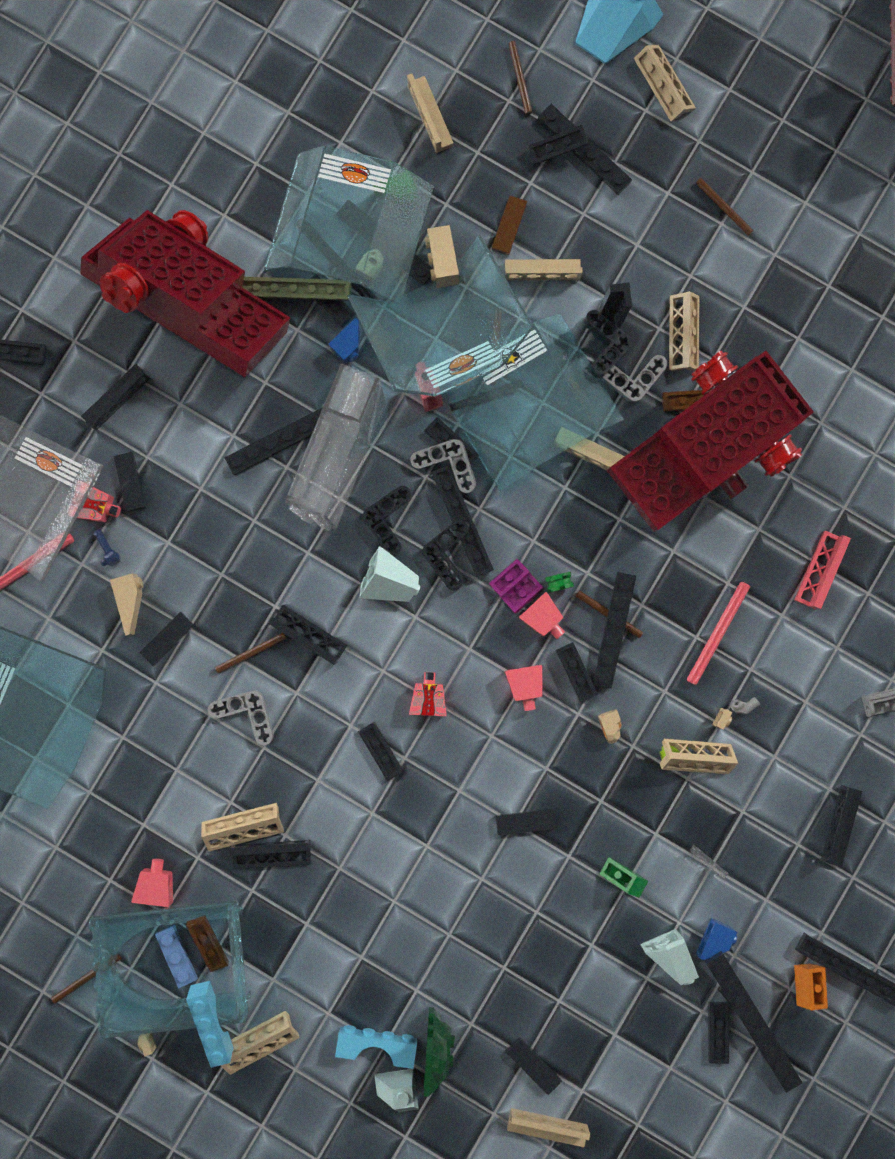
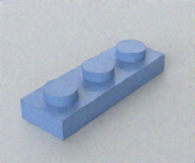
[155,924,198,989]

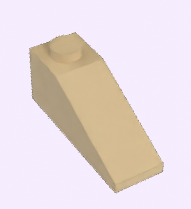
[110,573,143,636]

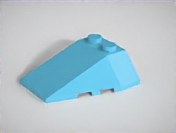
[575,0,663,65]

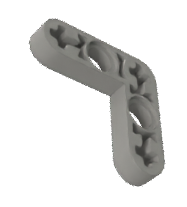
[597,355,667,403]
[410,439,476,493]
[208,690,274,745]

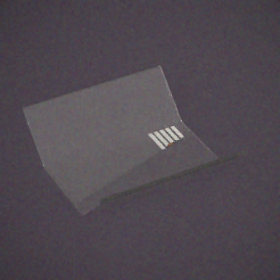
[0,415,104,582]

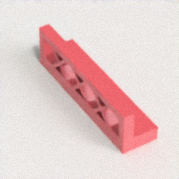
[794,531,851,609]

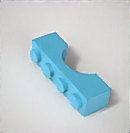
[186,981,234,1068]
[335,1025,417,1069]

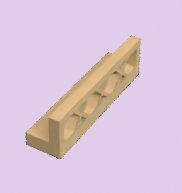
[634,45,696,122]
[407,74,453,153]
[505,259,582,281]
[669,292,699,371]
[553,427,624,470]
[660,739,738,774]
[201,803,284,851]
[220,1011,300,1075]
[507,1108,590,1147]

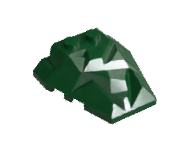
[424,1007,455,1097]

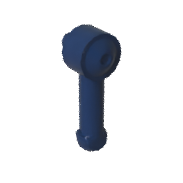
[94,529,121,566]

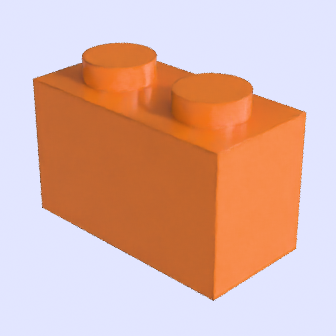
[794,963,828,1010]

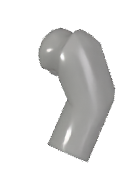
[731,697,760,715]

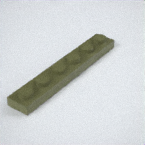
[242,277,351,301]

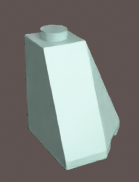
[360,547,420,602]
[640,929,699,985]
[374,1069,419,1112]

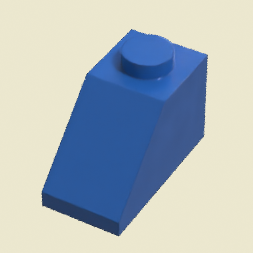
[328,318,360,364]
[696,918,737,960]

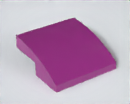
[489,559,544,614]

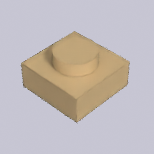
[712,708,732,730]
[138,1029,157,1056]

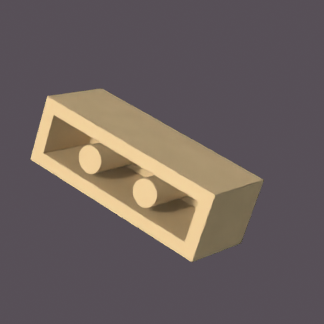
[424,225,459,288]

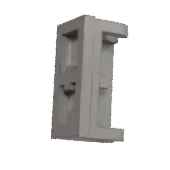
[861,688,895,717]

